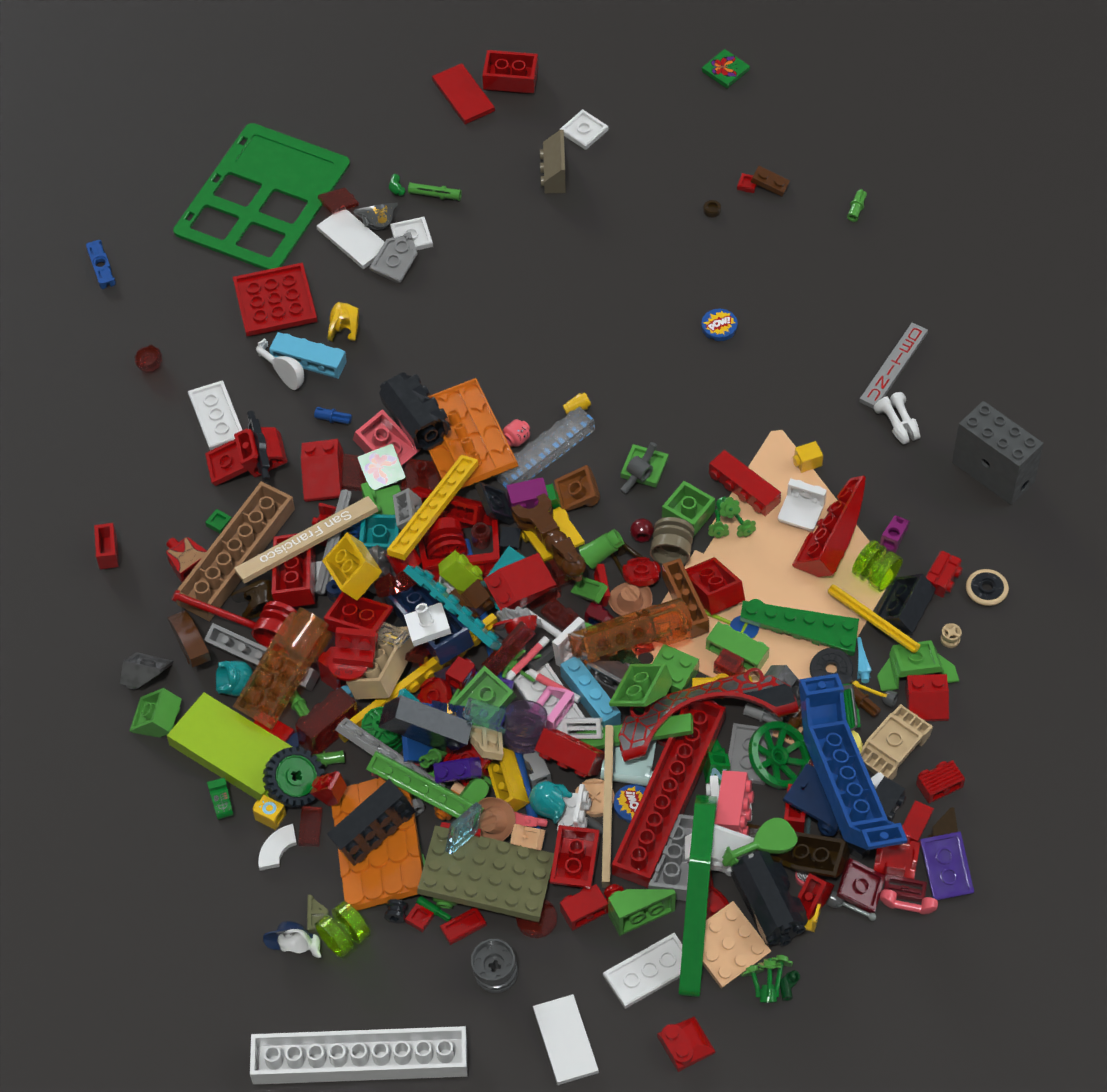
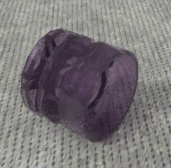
[503,700,548,754]

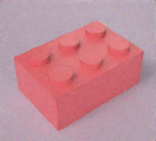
[714,771,754,836]

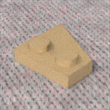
[469,725,503,761]

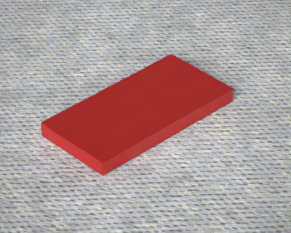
[432,63,495,124]

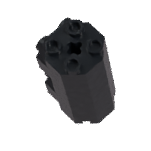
[379,372,451,451]
[731,851,808,946]

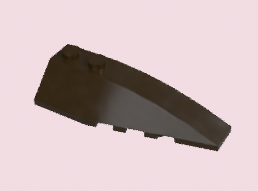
[747,824,850,878]

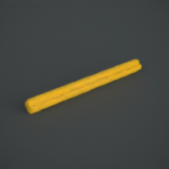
[828,584,920,653]

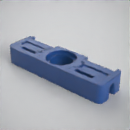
[86,240,116,289]

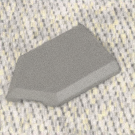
[369,232,418,283]

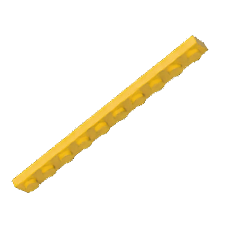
[338,613,498,743]

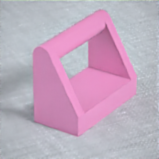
[526,686,574,728]

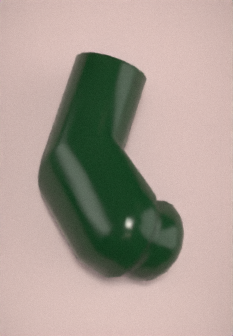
[780,970,800,1001]

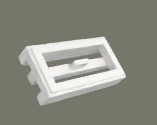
[562,718,604,739]

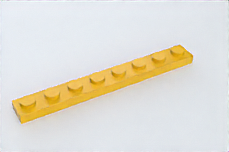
[387,455,478,560]

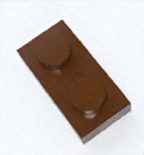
[751,165,790,197]

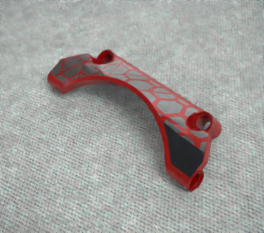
[618,668,799,762]

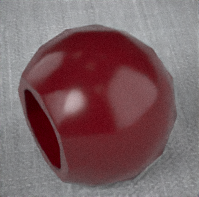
[630,518,654,542]

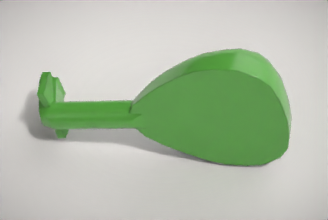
[722,818,798,867]

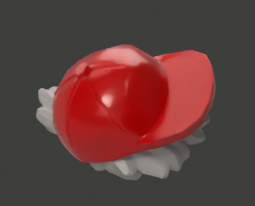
[492,606,542,639]

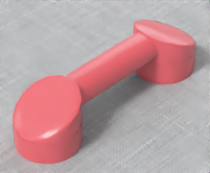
[880,889,938,915]

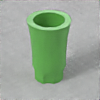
[579,529,624,569]

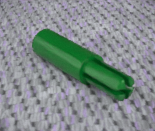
[416,896,451,922]

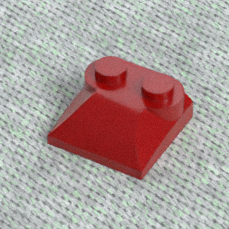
[657,1016,716,1072]

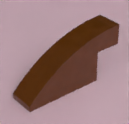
[167,610,211,668]

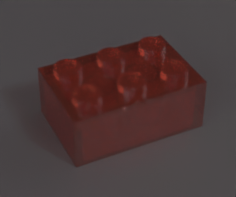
[295,687,358,755]

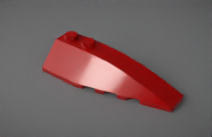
[792,475,866,577]

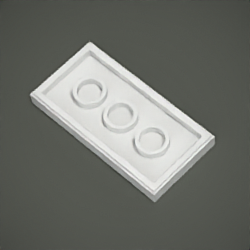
[317,207,384,269]
[188,380,242,451]
[512,662,586,733]
[603,933,683,1009]
[533,994,599,1085]

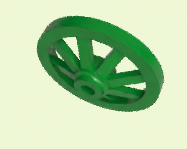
[748,721,812,789]

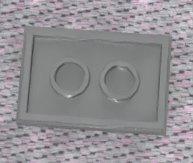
[728,723,773,785]

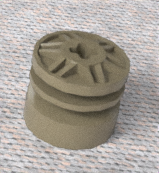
[650,517,694,565]

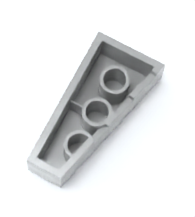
[648,814,694,901]

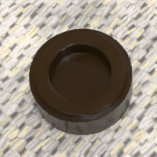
[703,200,721,218]

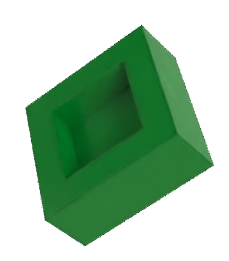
[546,483,561,509]
[205,509,232,534]

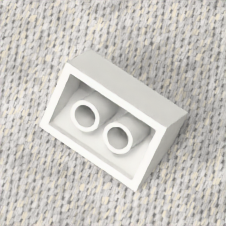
[685,824,757,876]

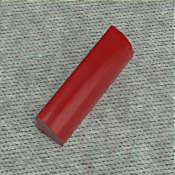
[411,487,485,525]

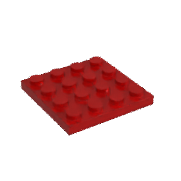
[233,262,318,337]

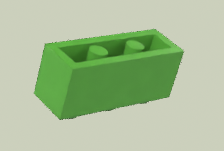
[706,622,769,670]

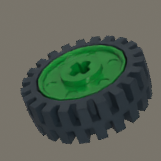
[263,747,325,808]

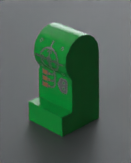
[207,777,234,820]

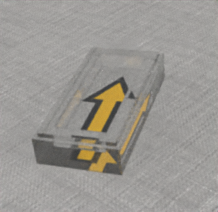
[377,622,410,649]

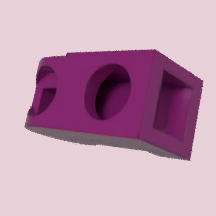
[880,515,910,553]

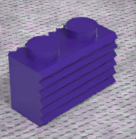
[433,757,482,783]

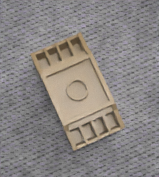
[860,704,933,780]

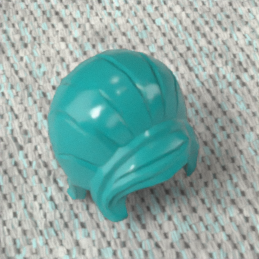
[216,661,254,697]
[529,781,572,824]

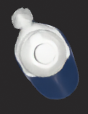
[263,921,321,958]

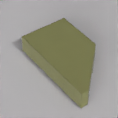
[307,895,329,933]

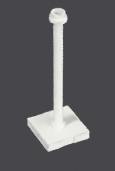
[522,606,588,667]

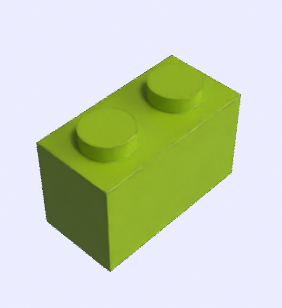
[438,550,483,592]

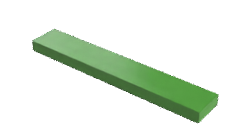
[577,713,693,749]
[366,751,484,827]

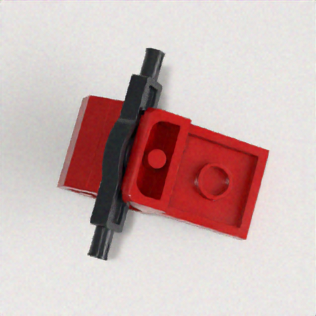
[205,411,288,486]

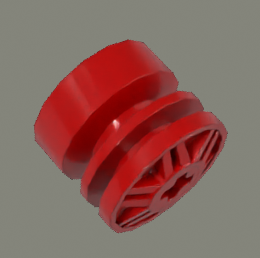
[423,517,468,559]
[251,601,302,652]

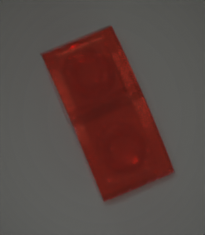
[374,571,417,598]
[540,597,582,630]

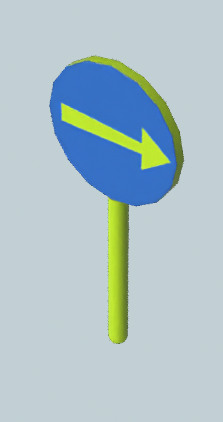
[705,610,759,639]

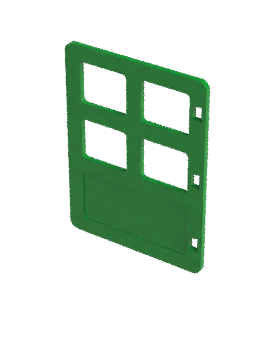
[173,123,350,270]

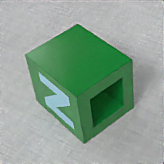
[703,752,730,785]

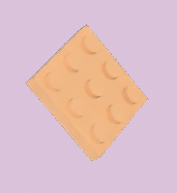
[703,901,771,989]

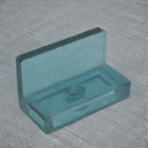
[462,697,506,733]

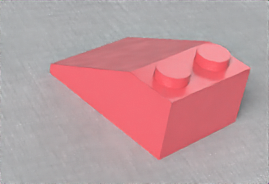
[353,409,420,466]

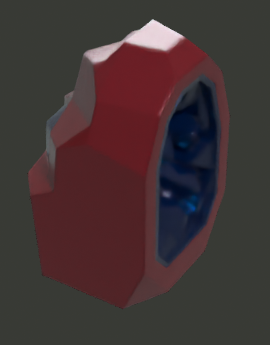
[584,602,615,631]

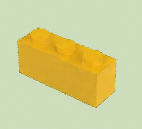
[487,748,530,812]

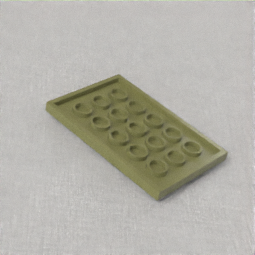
[417,825,554,922]

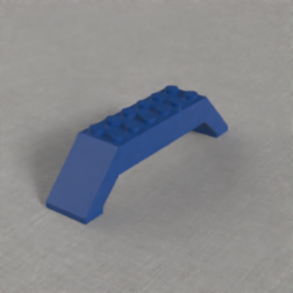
[799,673,908,850]

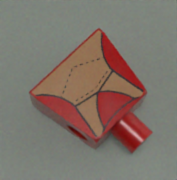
[166,537,207,583]

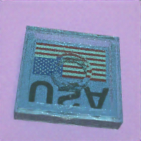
[445,802,482,855]

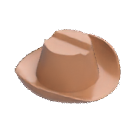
[608,582,653,620]
[475,797,516,841]

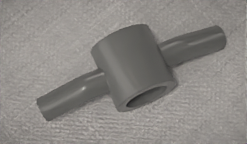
[620,442,657,494]

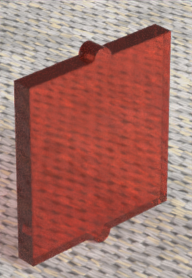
[318,188,359,213]

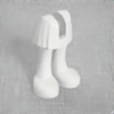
[873,392,920,445]

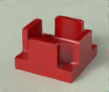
[873,832,920,879]

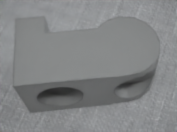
[523,747,552,788]

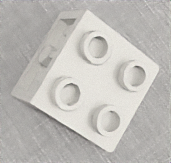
[557,784,591,831]

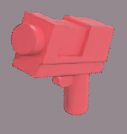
[514,811,548,827]

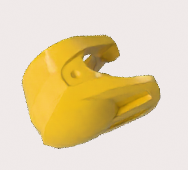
[327,302,359,342]

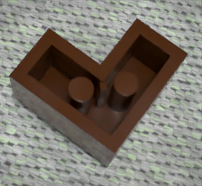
[444,579,496,619]

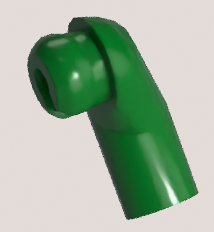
[389,174,405,196]

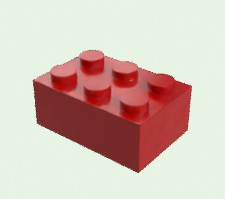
[482,50,538,93]
[534,728,605,777]

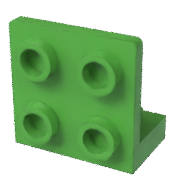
[361,482,401,515]

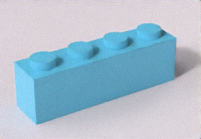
[269,332,347,379]
[560,655,621,727]

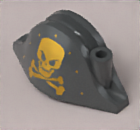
[353,203,398,230]

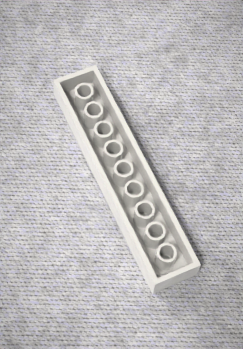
[250,1026,468,1085]

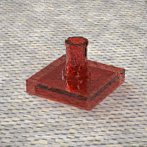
[400,459,441,491]

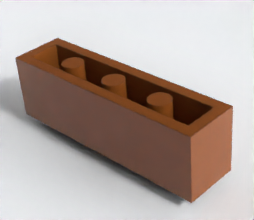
[662,558,709,638]

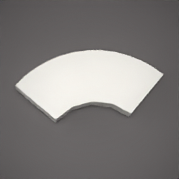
[258,824,297,871]

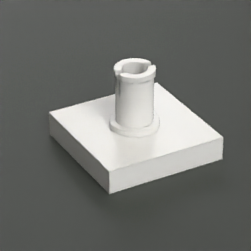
[404,602,452,647]

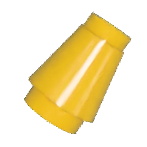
[562,392,591,415]

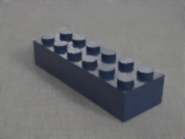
[380,573,474,665]

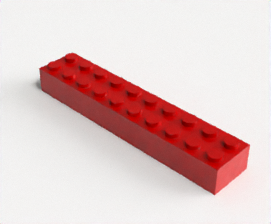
[612,700,726,888]

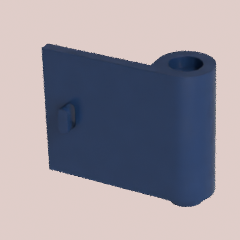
[783,763,839,836]

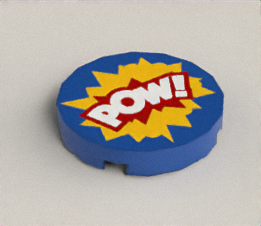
[701,309,738,341]
[614,784,646,823]

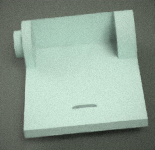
[600,740,657,786]

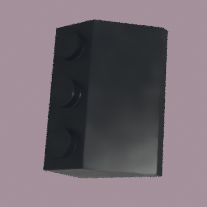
[876,574,936,634]

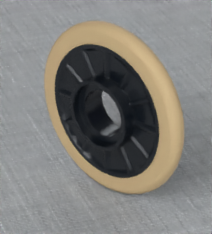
[966,569,1009,606]

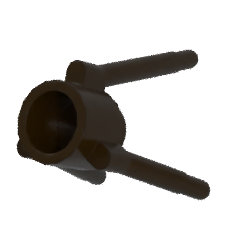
[610,542,643,582]

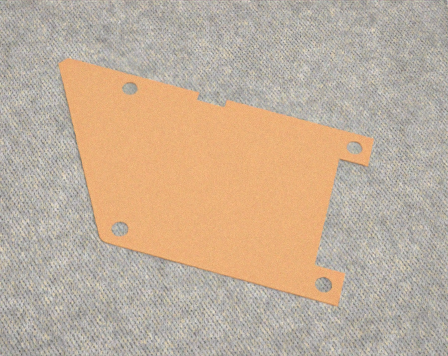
[623,430,893,744]

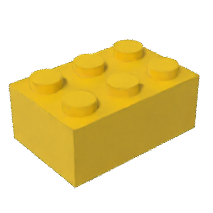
[322,532,382,600]

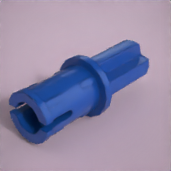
[314,407,352,424]

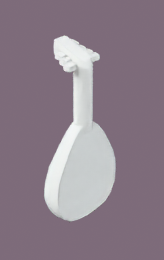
[256,338,304,390]

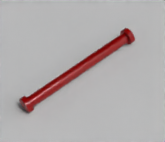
[172,590,256,629]

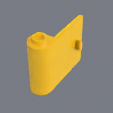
[518,507,585,562]

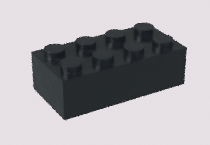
[327,779,416,866]

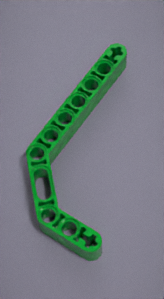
[679,795,717,997]

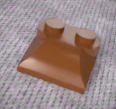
[554,465,600,511]

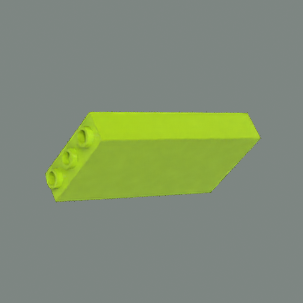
[167,692,293,800]

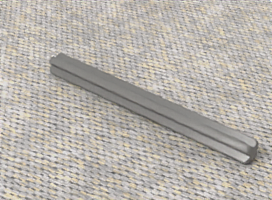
[315,489,352,595]

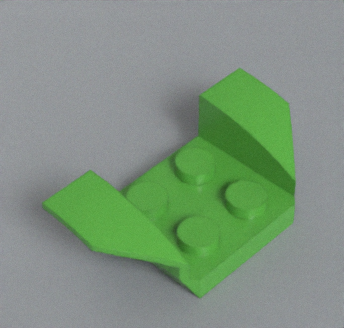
[877,640,959,691]

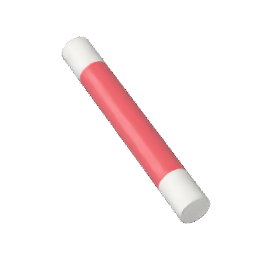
[504,636,550,680]
[528,669,581,703]

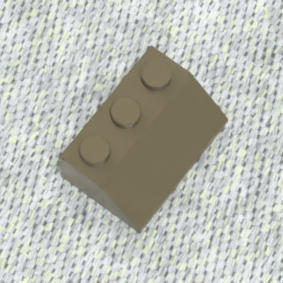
[540,130,566,194]

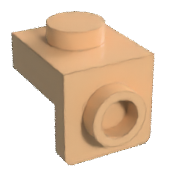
[510,824,546,850]

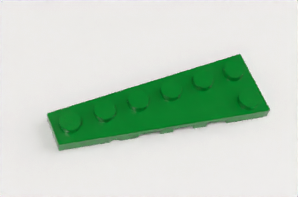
[740,600,859,656]

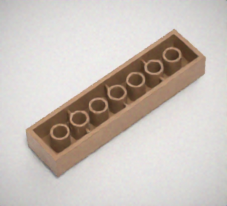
[177,481,295,622]

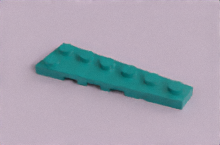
[403,565,502,651]

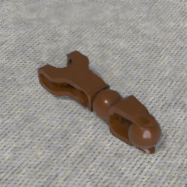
[511,493,586,582]

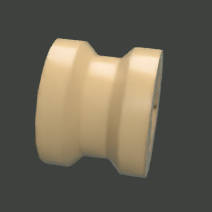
[941,623,962,648]

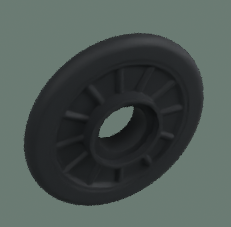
[810,648,853,677]

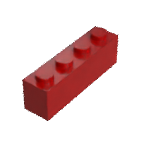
[709,450,781,517]

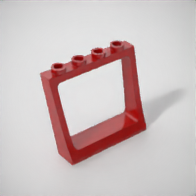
[418,512,500,581]

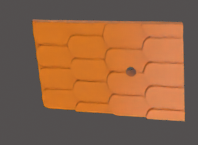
[428,378,518,489]
[332,777,423,913]

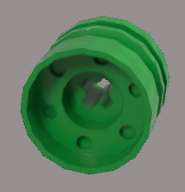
[361,707,403,757]

